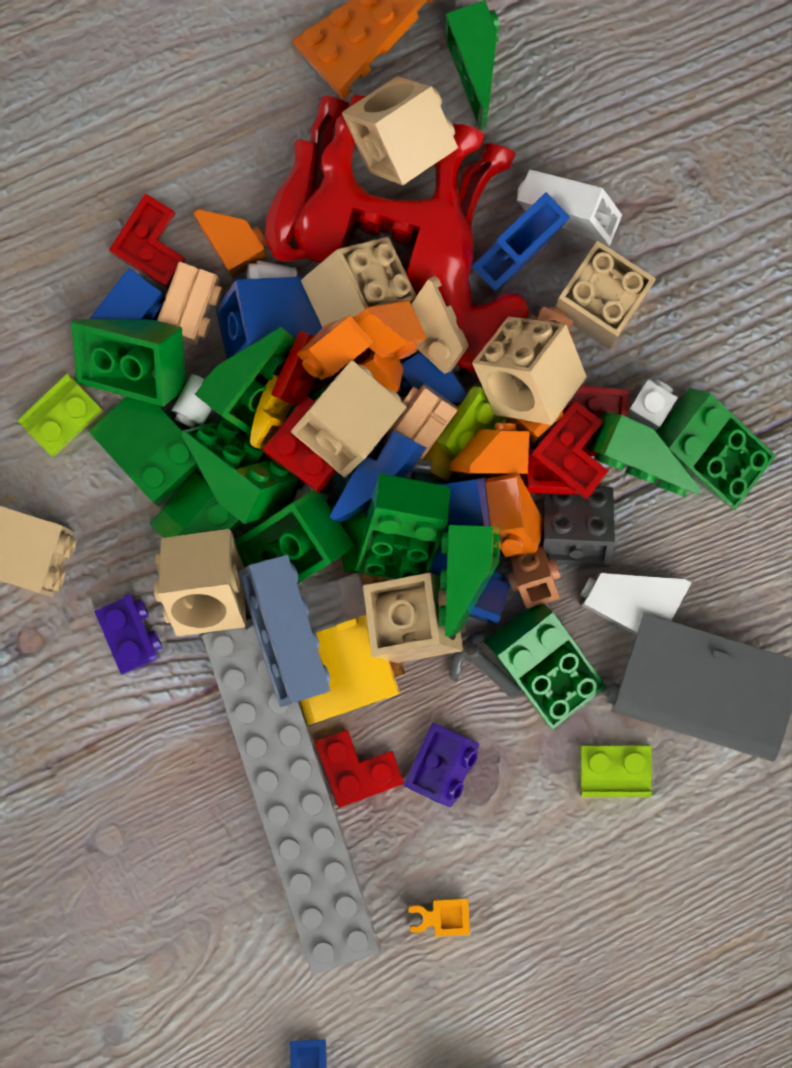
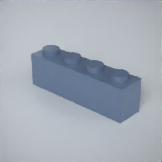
[238,555,331,707]

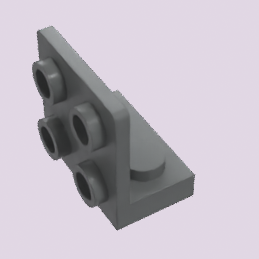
[542,486,615,567]

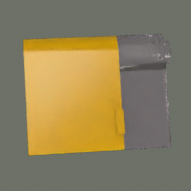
[299,573,400,726]

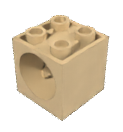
[342,76,458,185]
[300,237,416,327]
[555,240,656,349]
[472,316,587,425]
[290,360,407,478]
[0,506,76,597]
[154,529,246,636]
[363,573,463,663]

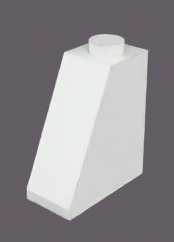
[517,169,622,246]
[580,573,691,635]

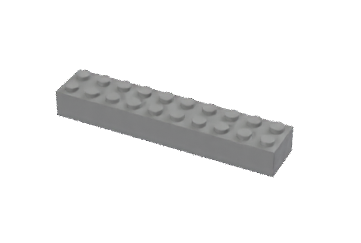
[202,619,381,975]

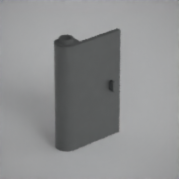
[607,613,792,762]

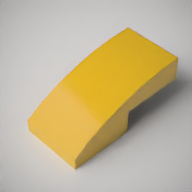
[250,374,292,449]

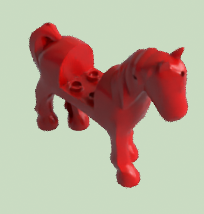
[264,95,529,388]

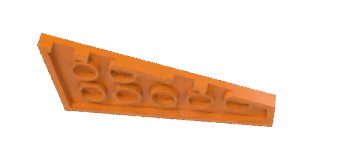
[292,0,434,100]

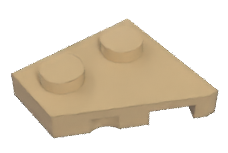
[411,276,469,374]

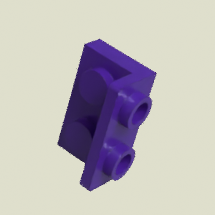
[94,593,163,675]
[404,722,479,807]

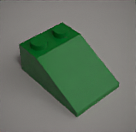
[444,0,500,130]
[71,319,186,406]
[195,327,296,436]
[88,397,199,507]
[235,490,355,584]

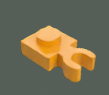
[409,898,470,936]

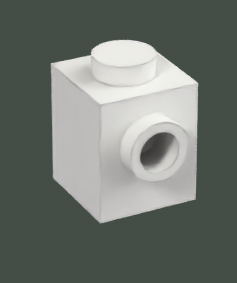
[628,380,678,431]

